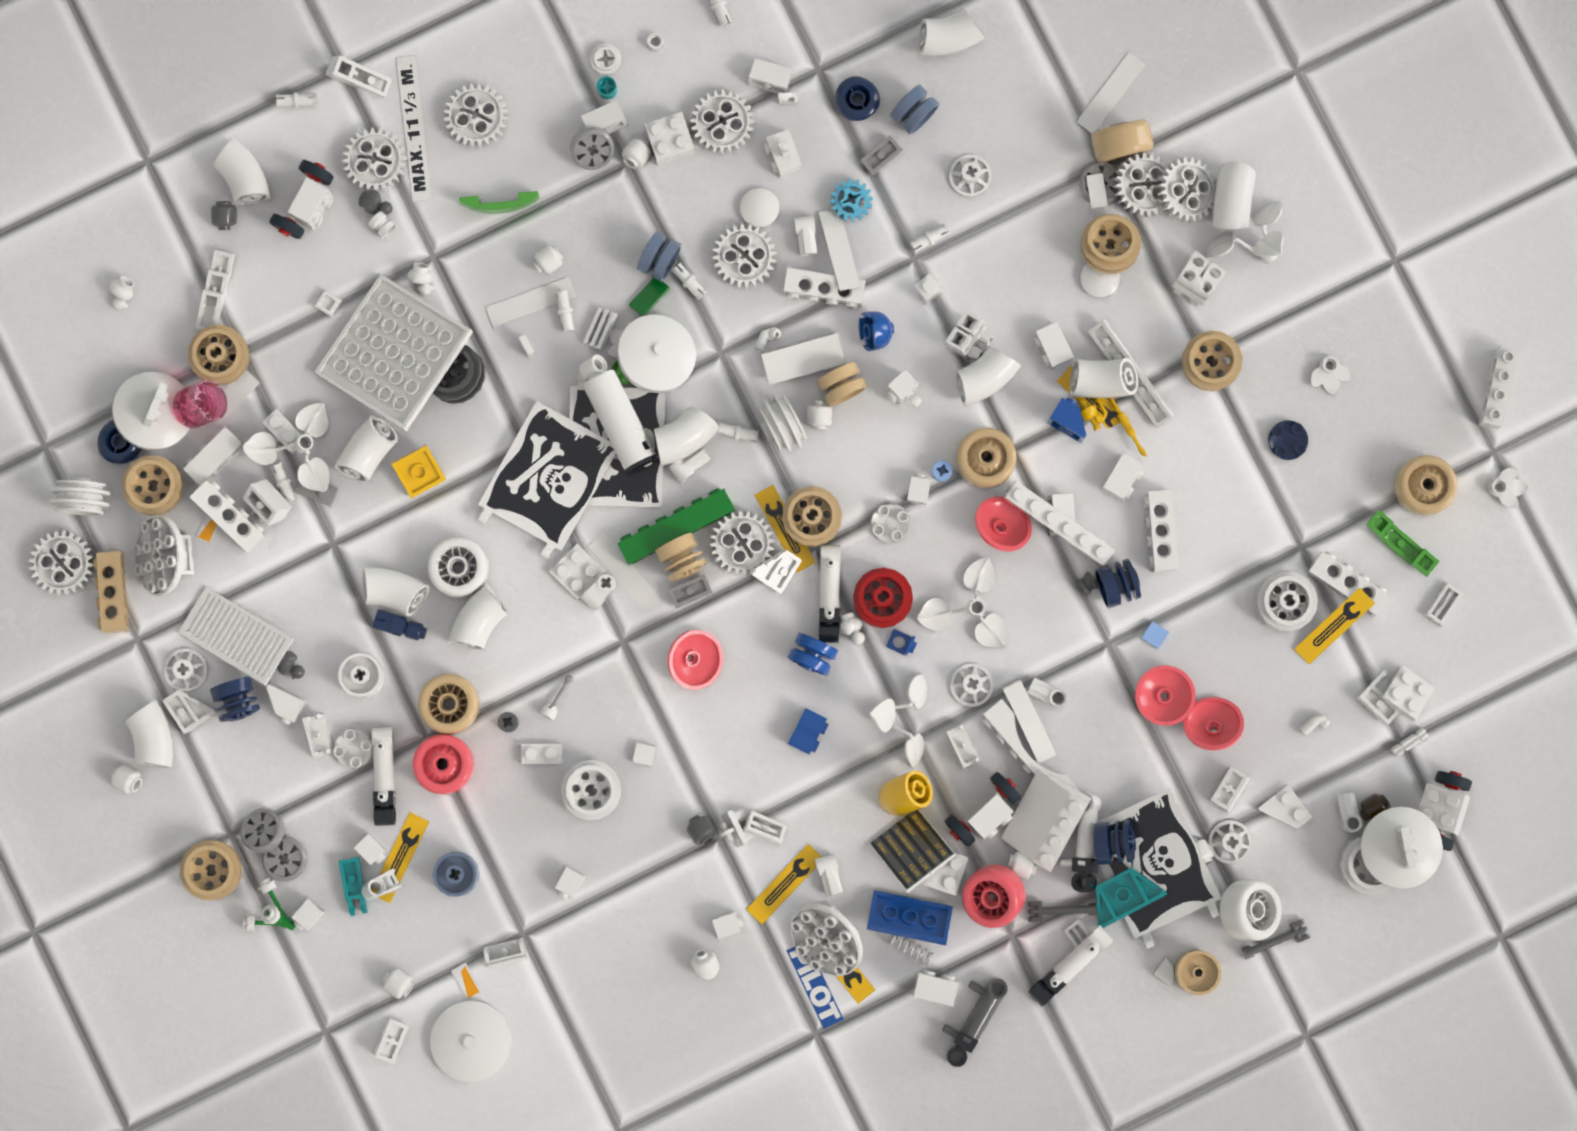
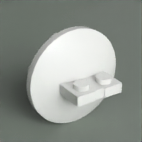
[112,372,193,450]
[133,515,194,596]
[1360,807,1443,888]
[790,904,863,976]

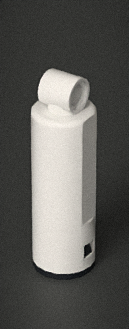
[579,355,658,474]

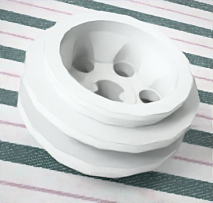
[758,393,807,453]
[49,477,111,516]
[1256,571,1318,632]
[561,760,622,820]
[1339,836,1392,895]

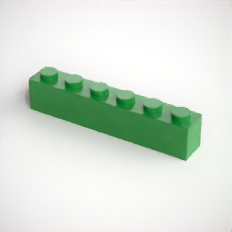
[617,488,735,566]

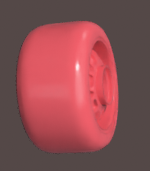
[412,734,474,795]
[962,864,1026,928]

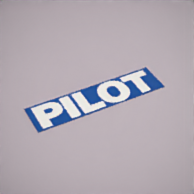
[786,947,844,1029]

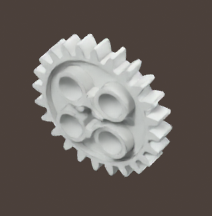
[444,83,508,148]
[691,89,755,154]
[342,127,407,192]
[1113,153,1176,218]
[1157,157,1216,222]
[713,224,777,289]
[710,511,775,576]
[29,531,95,596]

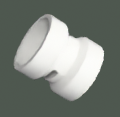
[368,211,396,239]

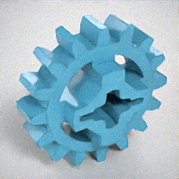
[830,178,873,222]

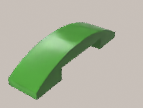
[459,191,540,214]
[1366,510,1440,577]

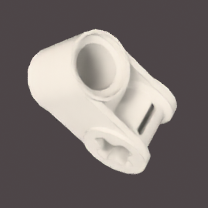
[580,574,617,611]
[361,868,403,900]

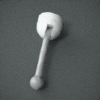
[540,675,573,720]

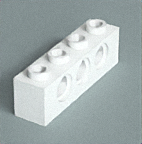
[783,267,866,309]
[1478,345,1520,430]
[189,479,264,553]
[1143,490,1179,572]
[1307,551,1390,617]

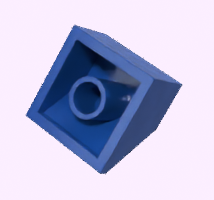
[1047,398,1086,443]

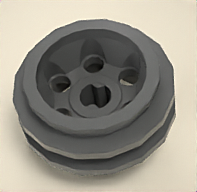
[433,345,485,404]

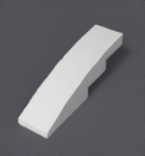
[195,249,235,330]
[1002,680,1056,764]

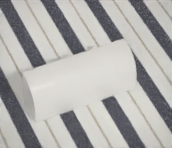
[760,331,846,385]

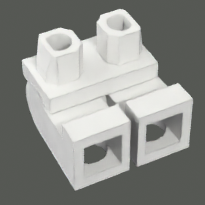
[1173,251,1227,307]
[945,310,994,361]

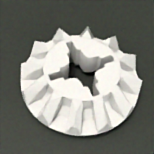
[590,43,622,75]

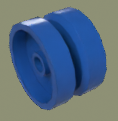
[787,632,839,676]

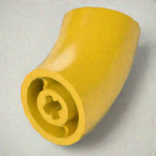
[878,770,933,816]

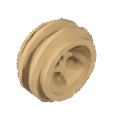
[1081,214,1141,274]
[188,325,249,385]
[1181,330,1243,392]
[122,455,184,516]
[782,486,842,547]
[180,840,242,900]

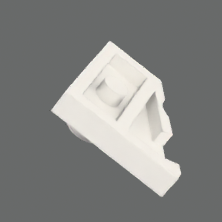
[162,690,217,734]

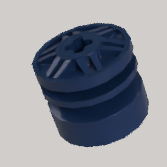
[1095,558,1141,609]
[210,677,260,722]
[1094,820,1136,865]

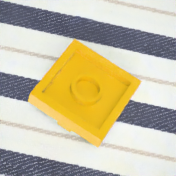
[391,444,446,499]

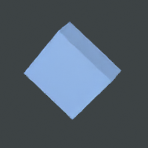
[1141,621,1169,649]

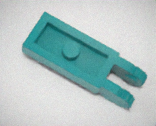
[339,857,368,916]

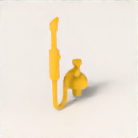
[1079,398,1147,457]

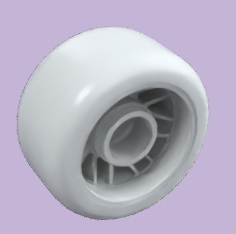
[427,537,489,598]
[1220,879,1281,941]

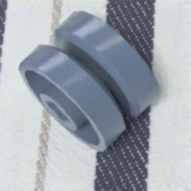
[890,85,940,135]
[637,231,682,282]
[433,852,480,897]

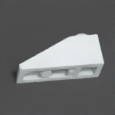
[325,55,392,97]

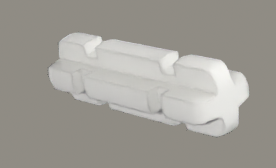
[1391,728,1428,757]

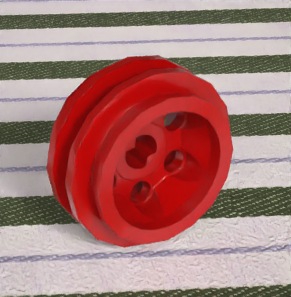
[853,567,913,628]

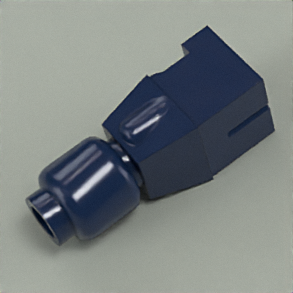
[372,609,427,641]

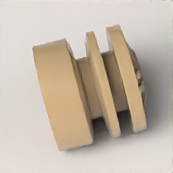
[655,532,707,582]

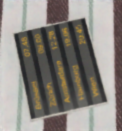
[869,810,956,892]

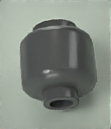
[211,201,237,230]
[687,815,716,846]

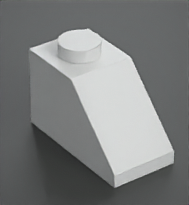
[266,684,307,725]

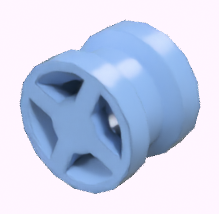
[932,461,952,482]

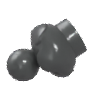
[359,190,393,215]
[277,651,305,680]

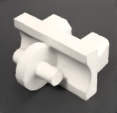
[719,809,754,847]

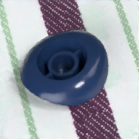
[835,76,880,121]
[97,420,142,464]

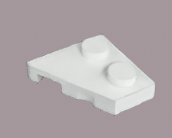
[749,549,802,594]
[1357,670,1400,726]
[1257,785,1313,829]

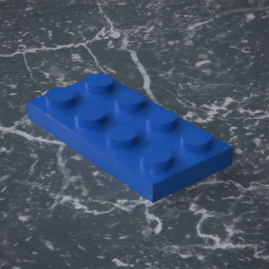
[867,890,953,946]

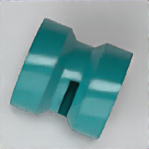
[597,76,617,100]

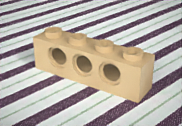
[93,551,129,634]

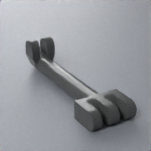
[1028,901,1097,922]
[1241,919,1311,960]

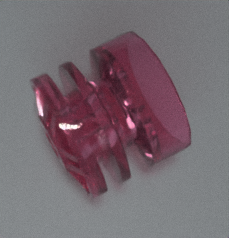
[173,380,227,429]

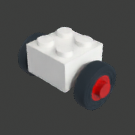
[269,160,334,239]
[1418,771,1472,851]
[944,772,1021,847]

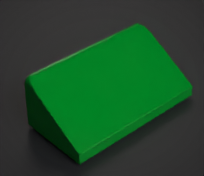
[629,278,670,317]

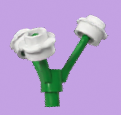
[243,878,295,932]

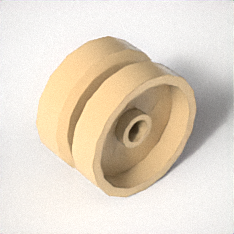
[817,362,868,407]
[1174,950,1221,995]

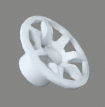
[949,154,992,197]
[164,648,208,692]
[950,663,994,707]
[1208,820,1252,864]

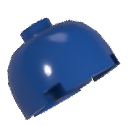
[858,311,894,351]

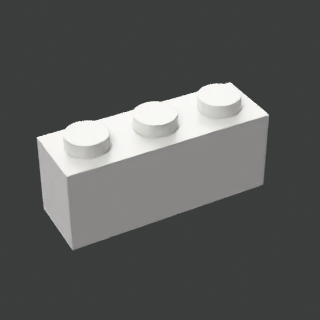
[183,427,244,485]

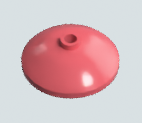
[975,496,1032,552]
[667,630,723,690]
[1135,665,1196,726]
[1183,697,1244,751]

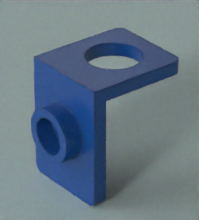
[886,629,917,657]

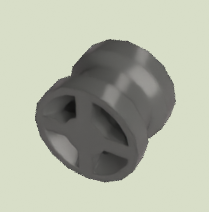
[1075,571,1100,597]
[498,712,519,733]

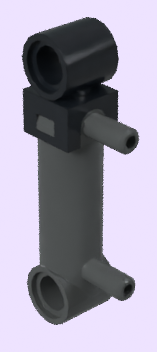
[942,978,1008,1067]

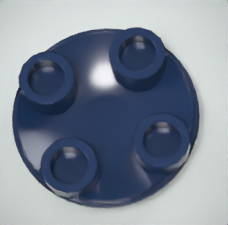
[1268,420,1308,460]

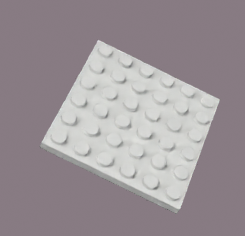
[314,274,473,432]

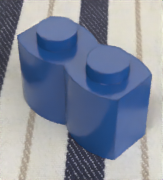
[788,708,829,755]

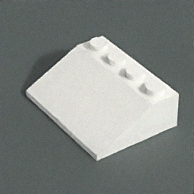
[1001,769,1092,872]

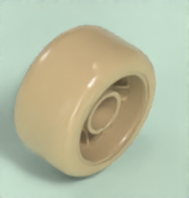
[1091,119,1154,163]
[956,428,1017,489]
[1394,455,1457,516]
[418,673,480,734]

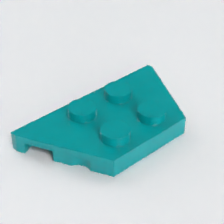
[1096,867,1168,928]

